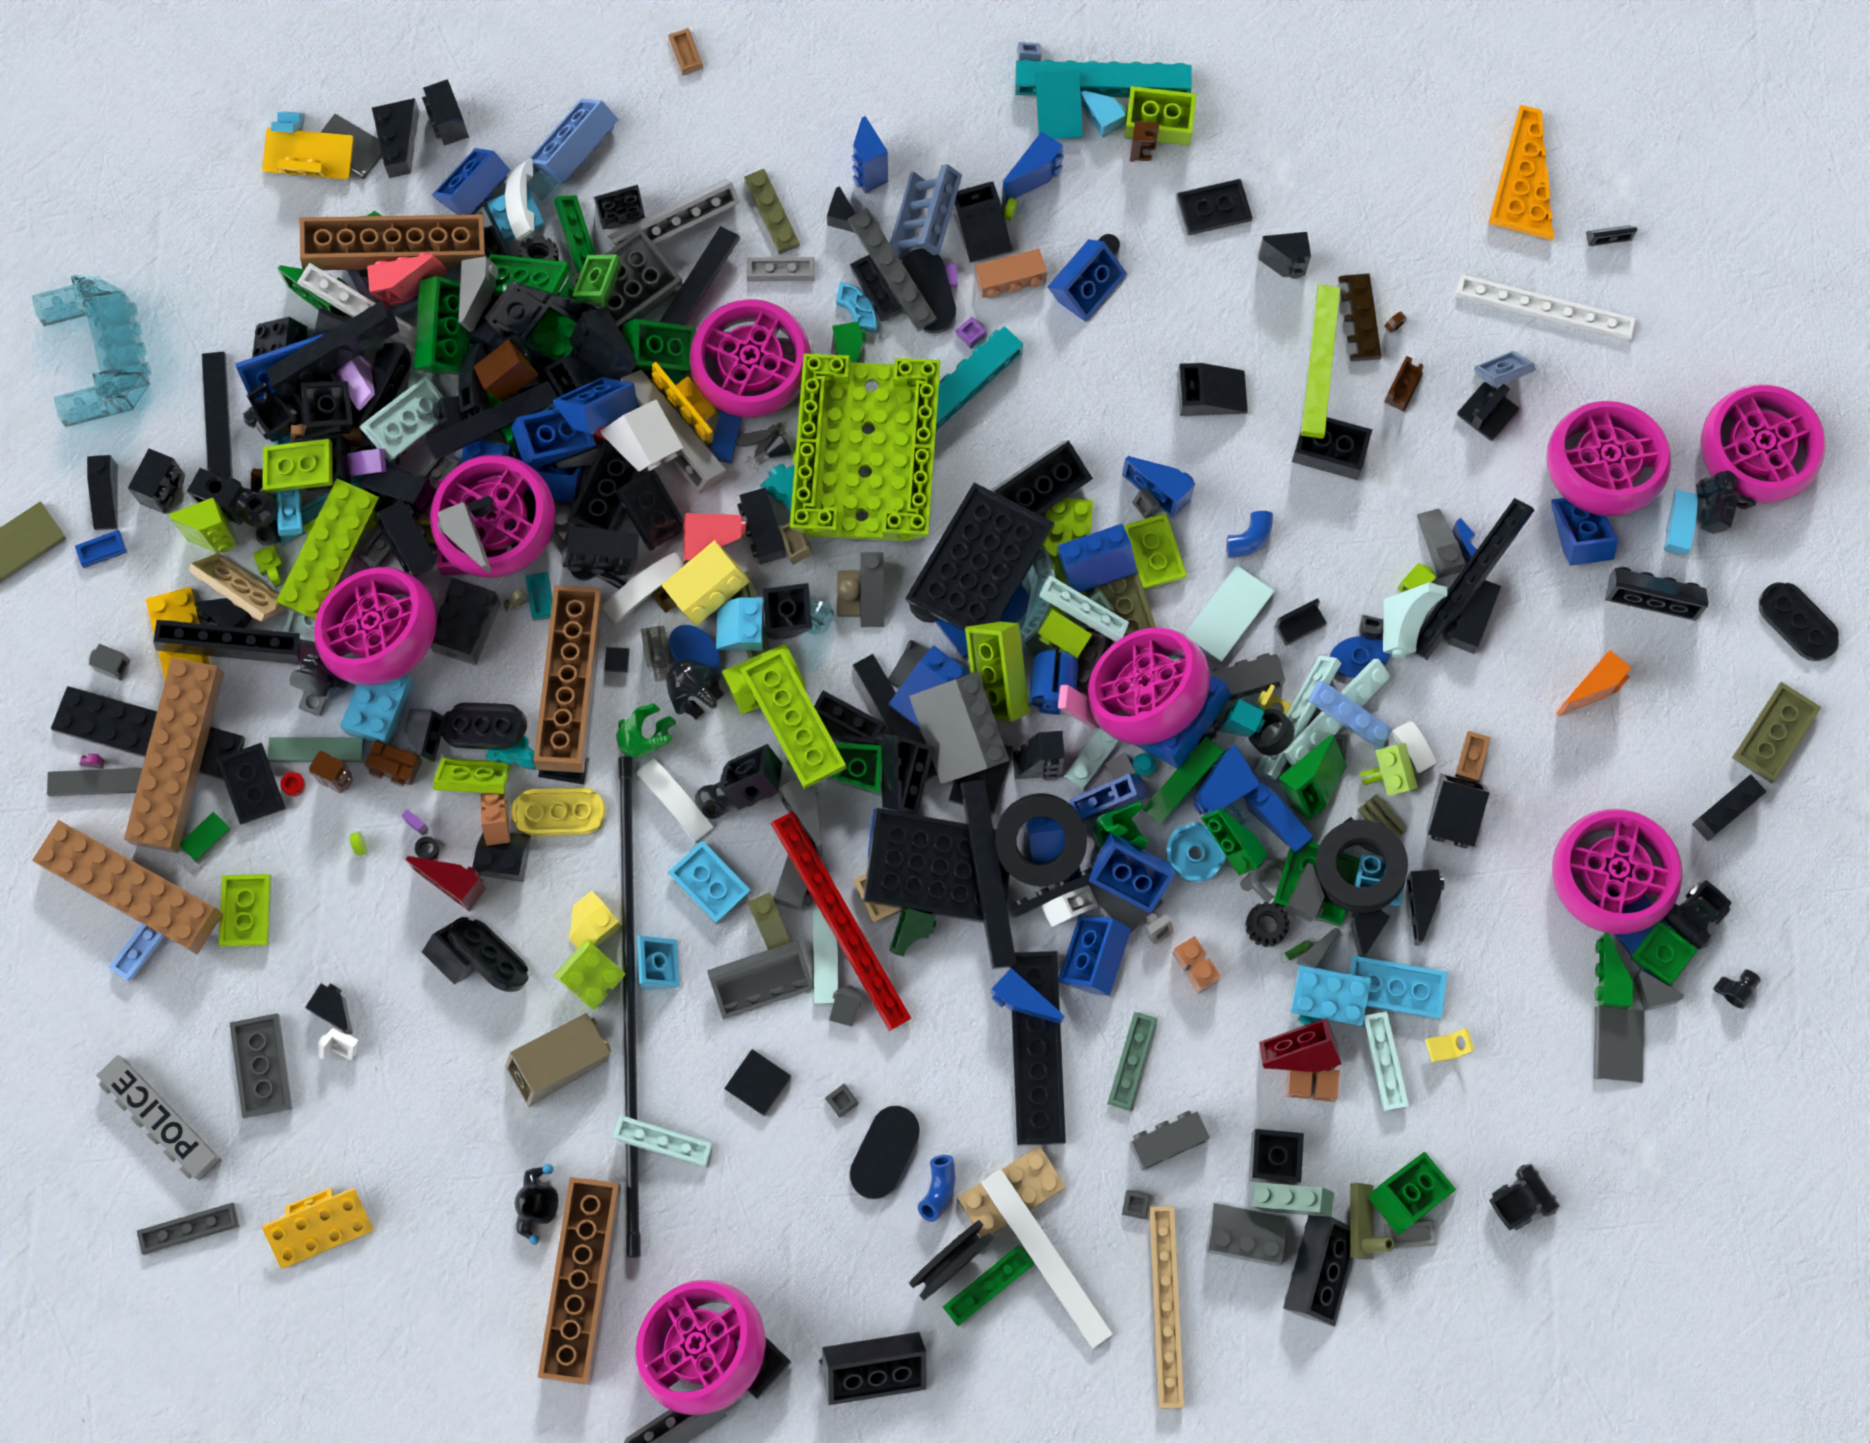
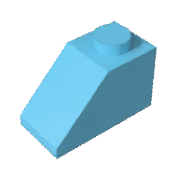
[1081,91,1127,137]

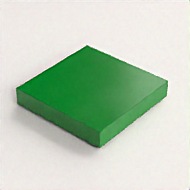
[1630,921,1698,987]

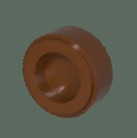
[1384,311,1407,333]

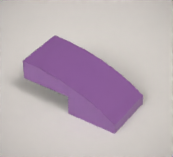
[346,449,386,477]

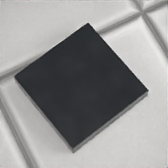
[724,1049,792,1116]

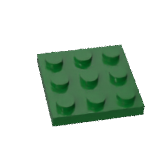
[1273,842,1360,927]

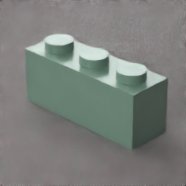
[1252,1182,1334,1217]

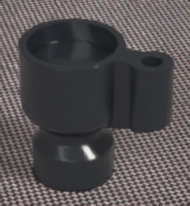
[1713,969,1761,1009]

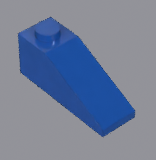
[1069,773,1148,820]
[1245,782,1314,854]
[991,968,1065,1024]

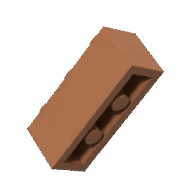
[975,249,1047,298]

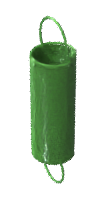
[1280,938,1315,962]

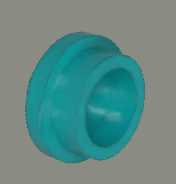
[1132,753,1156,777]

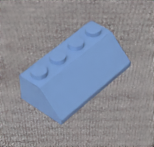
[530,98,619,184]

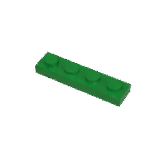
[554,195,596,274]
[942,1245,1035,1327]

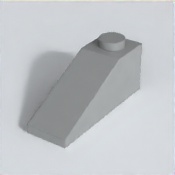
[459,256,498,332]
[437,502,492,573]

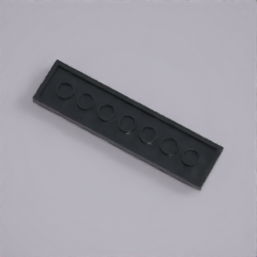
[51,686,245,780]
[1010,951,1066,1146]

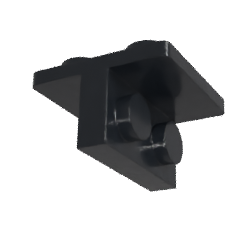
[1457,382,1519,441]

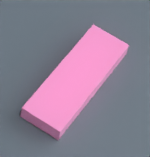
[1058,685,1099,728]

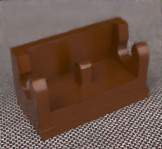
[1130,121,1159,162]
[1384,355,1424,412]

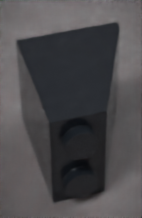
[1426,773,1490,848]

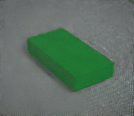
[180,812,231,862]

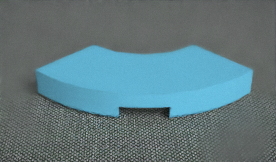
[836,282,877,333]

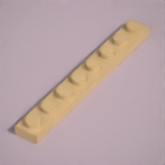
[1149,1206,1184,1409]

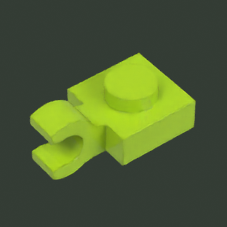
[252,544,284,587]

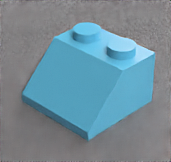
[716,598,764,651]

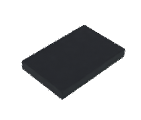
[1176,178,1253,236]
[614,469,684,551]
[216,742,286,825]
[948,745,1013,814]

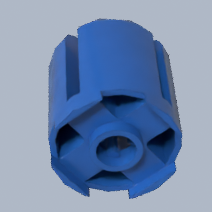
[1028,650,1079,715]

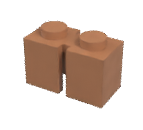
[481,793,510,846]
[1172,936,1221,993]
[1286,1070,1340,1102]

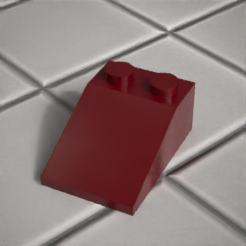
[405,856,486,911]
[1259,1018,1341,1072]

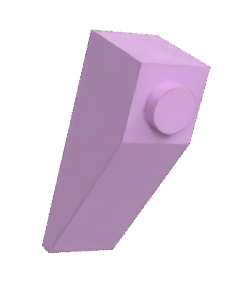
[335,355,375,410]

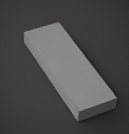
[747,257,814,281]

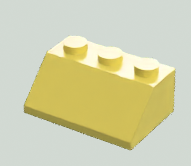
[662,540,750,626]

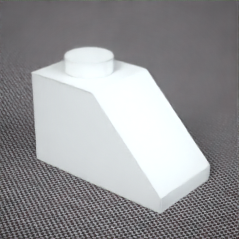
[1042,885,1098,927]

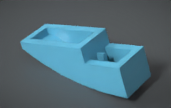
[1663,489,1698,556]

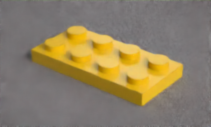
[145,586,211,681]

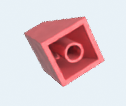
[683,513,746,563]

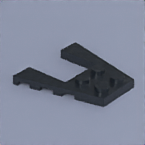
[485,281,596,378]

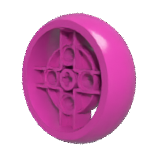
[689,299,812,418]
[1700,384,1826,503]
[1546,401,1672,516]
[430,455,555,578]
[314,567,437,686]
[1088,628,1210,745]
[1552,809,1683,934]
[635,1280,766,1415]

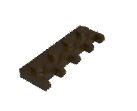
[1338,273,1382,361]

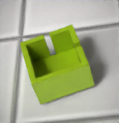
[553,940,626,1010]

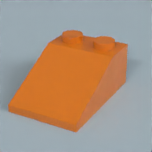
[1556,650,1632,716]

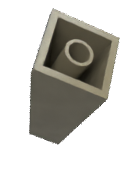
[505,1013,611,1107]

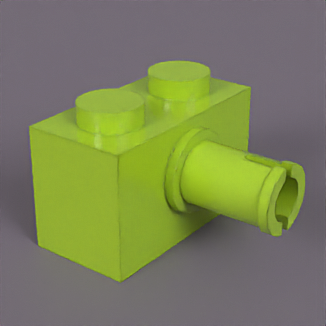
[1360,743,1418,796]

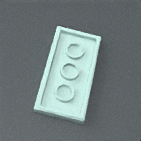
[360,376,444,462]
[1184,565,1274,664]

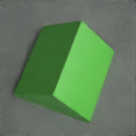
[572,255,621,307]

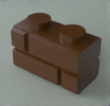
[365,740,422,787]
[309,751,353,793]

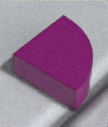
[79,753,105,769]

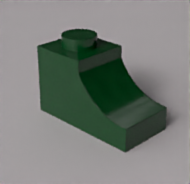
[889,908,936,957]

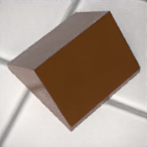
[474,339,539,402]

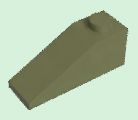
[748,892,791,950]

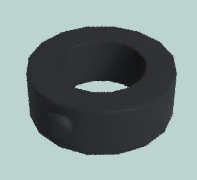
[414,836,439,860]

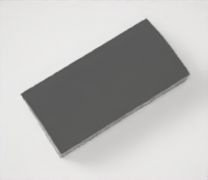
[707,940,814,1019]

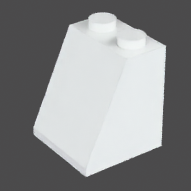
[600,400,683,472]

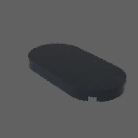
[902,248,956,334]
[1758,582,1839,661]
[442,702,527,750]
[448,917,529,992]
[850,1106,920,1200]

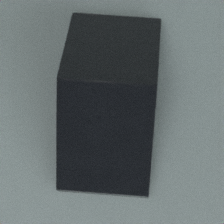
[827,186,856,233]

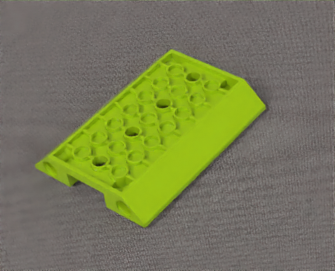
[790,354,941,542]

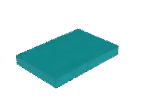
[1035,70,1083,139]

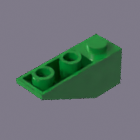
[1201,809,1268,876]
[1595,933,1633,1009]

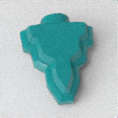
[760,464,795,512]
[485,735,537,770]

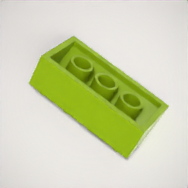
[965,622,1030,721]

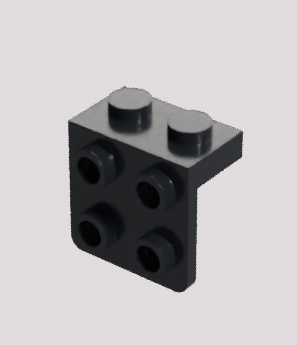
[252,317,308,358]

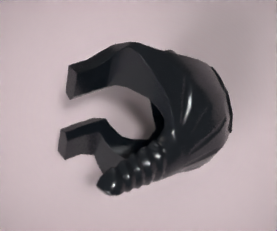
[666,659,724,720]

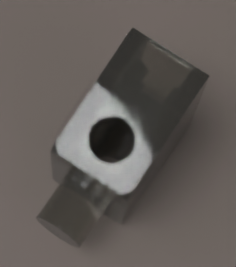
[641,625,672,682]

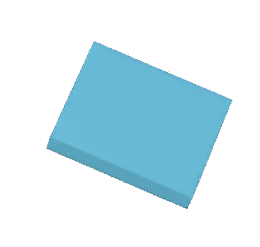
[637,936,680,990]

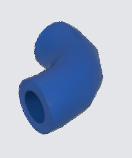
[1226,511,1273,558]
[918,1155,956,1222]

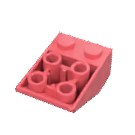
[367,253,448,306]

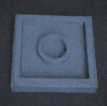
[1474,351,1536,387]

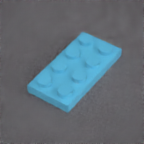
[1349,955,1448,1020]

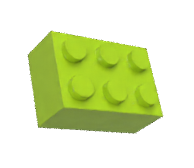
[1124,86,1197,146]

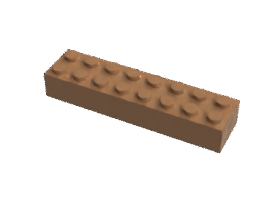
[299,214,485,271]
[534,585,603,773]
[124,658,224,853]
[32,820,223,955]
[538,1177,622,1385]

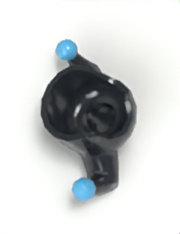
[514,1164,559,1245]

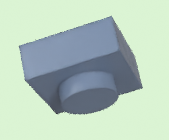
[1017,42,1042,61]

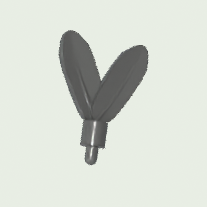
[736,422,782,465]

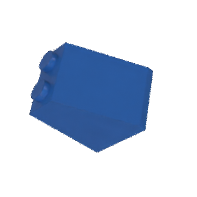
[1193,745,1260,815]

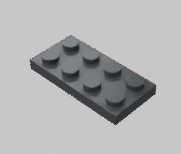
[230,1013,293,1119]

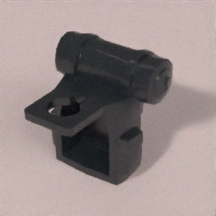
[243,383,300,442]
[1695,471,1757,534]
[289,654,350,716]
[1663,880,1732,950]
[1489,1164,1560,1231]

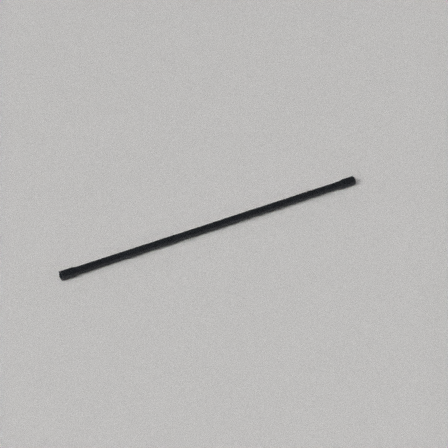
[618,756,641,1258]

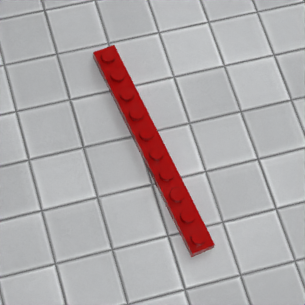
[770,811,912,1031]

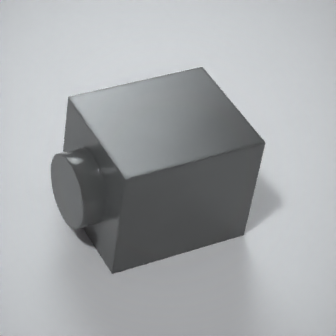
[89,644,130,681]

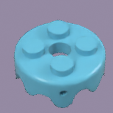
[1166,822,1226,883]

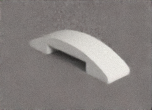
[505,158,534,241]
[602,553,685,625]
[636,758,714,843]

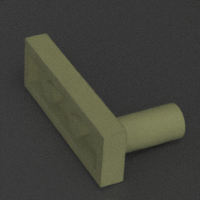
[1350,1183,1394,1260]

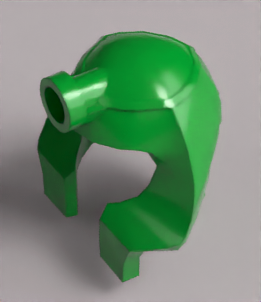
[616,703,676,758]
[1092,801,1149,859]

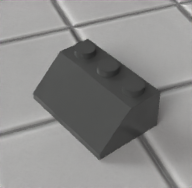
[1205,1203,1286,1266]

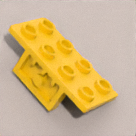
[262,128,354,180]
[651,362,716,446]
[262,1187,373,1269]

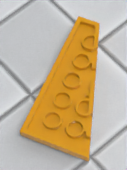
[1488,105,1554,241]

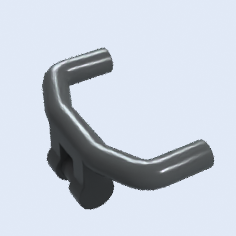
[1240,859,1285,903]

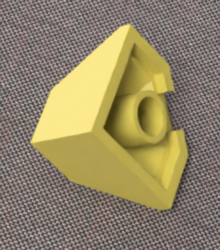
[569,891,622,948]

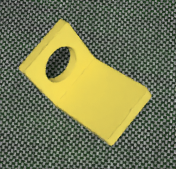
[1257,684,1292,725]
[1425,1028,1474,1063]

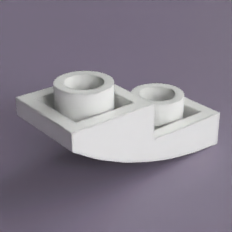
[1392,721,1437,773]

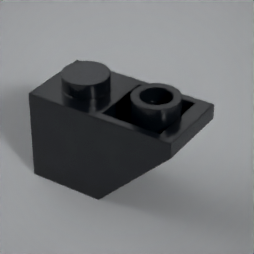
[195,598,253,628]

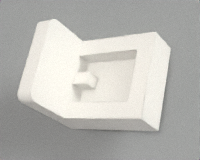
[318,1028,358,1061]

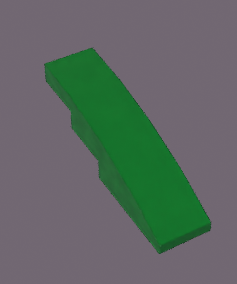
[1143,736,1225,825]

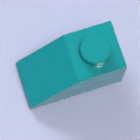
[1220,699,1265,737]

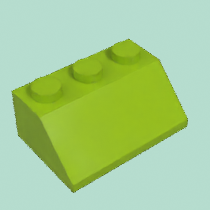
[168,498,238,553]
[721,643,806,715]

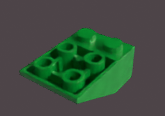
[1279,734,1347,821]

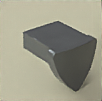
[829,986,862,1027]

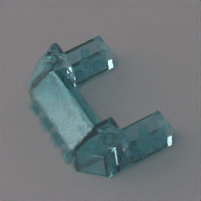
[31,275,152,427]

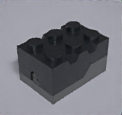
[431,578,501,666]

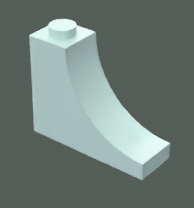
[1383,582,1447,658]

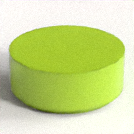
[1003,197,1019,221]
[349,831,368,856]

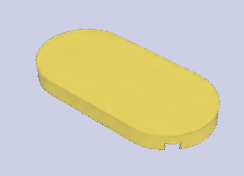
[511,788,606,836]

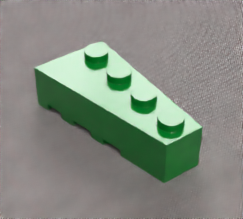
[787,743,882,796]

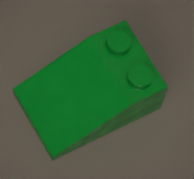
[277,265,348,318]
[623,319,696,372]
[1367,1151,1456,1236]

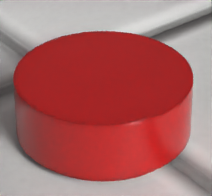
[280,772,306,797]

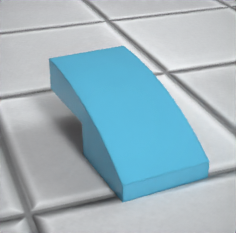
[271,111,305,133]

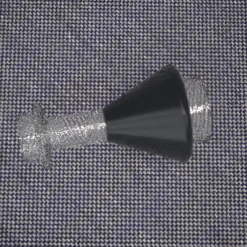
[745,432,795,473]

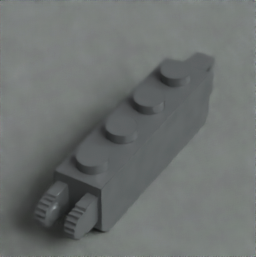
[624,1387,740,1443]

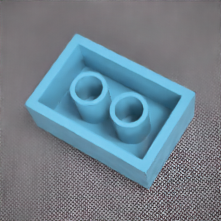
[340,675,415,745]

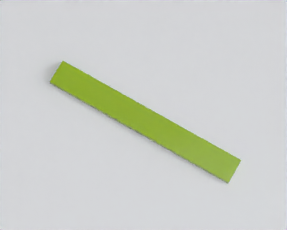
[1301,284,1340,439]

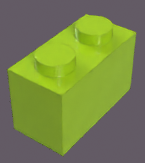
[1037,609,1092,658]

